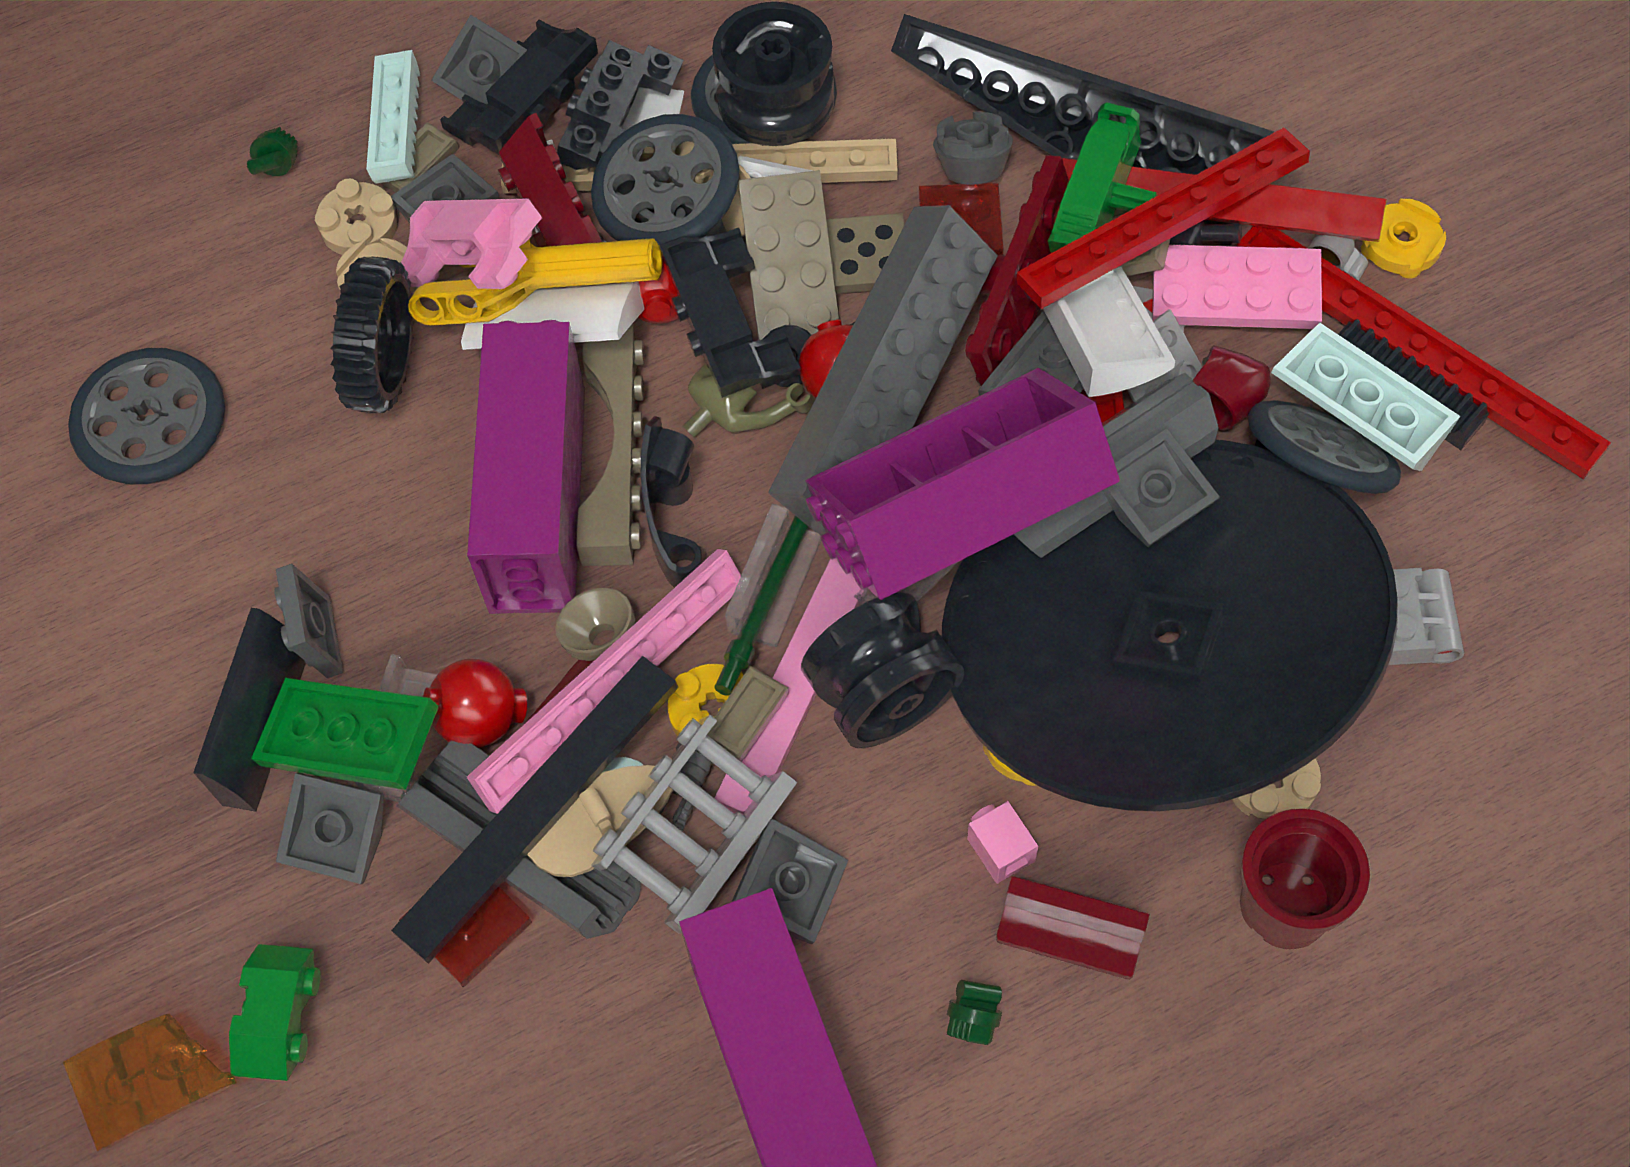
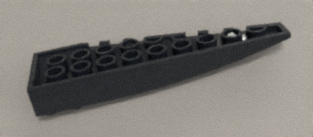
[891,14,1274,246]

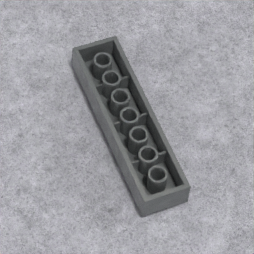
[768,205,998,536]

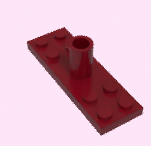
[965,155,1069,386]

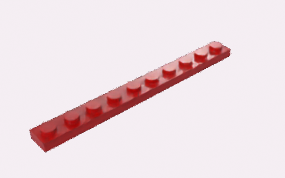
[1236,226,1611,480]

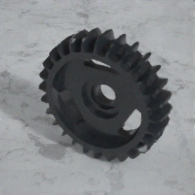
[330,256,415,413]

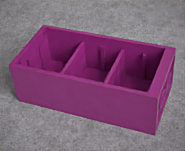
[467,320,585,614]
[805,368,1120,600]
[679,888,877,1167]

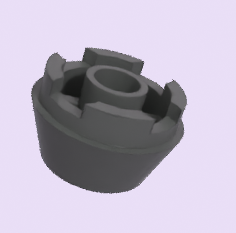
[933,112,1013,185]

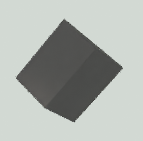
[431,15,527,104]
[391,153,500,223]
[1102,428,1220,547]
[276,773,384,884]
[732,818,848,944]

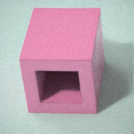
[967,801,1038,884]

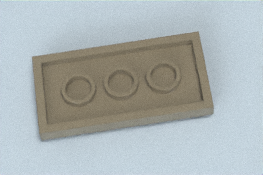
[738,170,839,340]

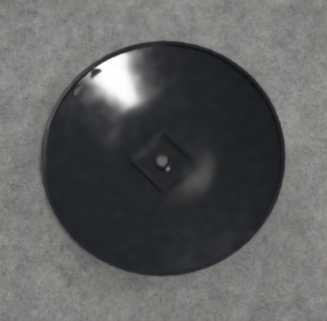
[941,439,1398,811]

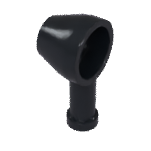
[1169,221,1242,246]

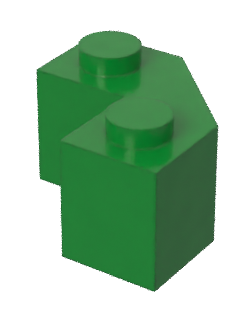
[229,944,321,1081]

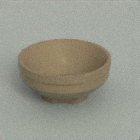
[555,588,635,661]

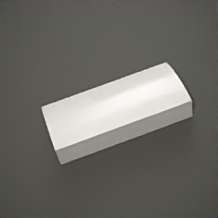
[1043,266,1175,397]
[461,281,644,350]

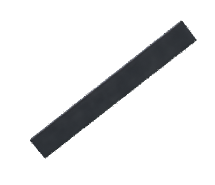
[391,656,678,964]

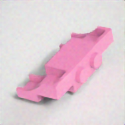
[401,198,542,289]

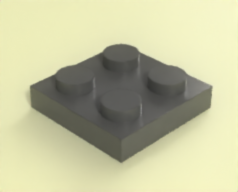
[274,563,343,678]

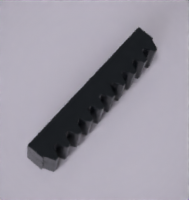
[1338,319,1489,451]

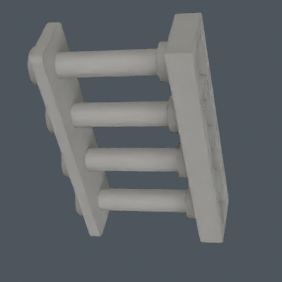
[591,715,797,934]

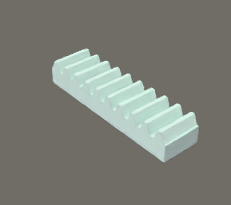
[366,50,420,184]

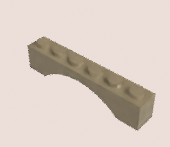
[577,324,644,566]

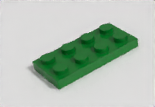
[251,678,439,790]

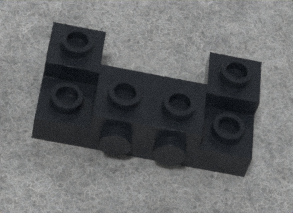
[440,19,598,155]
[557,40,684,170]
[659,227,801,398]

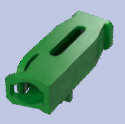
[1048,102,1157,253]

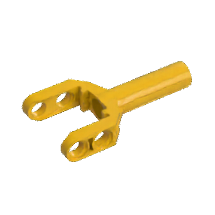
[408,238,662,325]

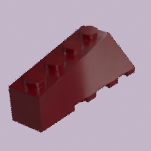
[498,113,602,247]

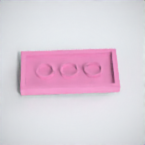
[1152,245,1322,329]

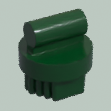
[247,127,298,176]
[947,980,1002,1045]

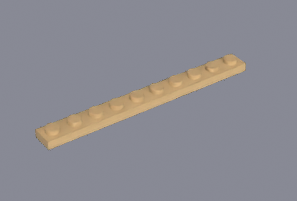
[501,139,898,194]

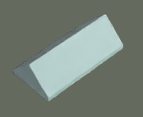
[1271,323,1460,471]

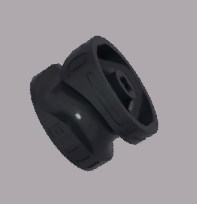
[712,2,835,146]
[801,592,964,748]

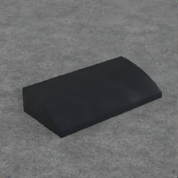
[193,607,306,812]

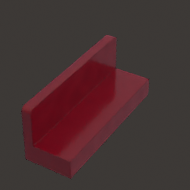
[996,876,1150,980]

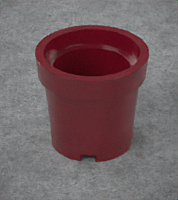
[1240,809,1370,949]

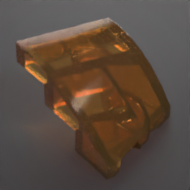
[63,1013,237,1151]

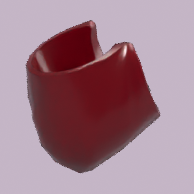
[1193,345,1271,431]

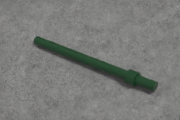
[714,516,808,695]

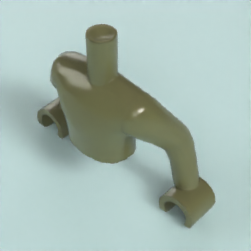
[683,363,815,438]

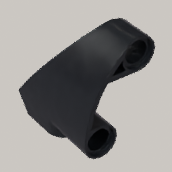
[640,416,703,587]

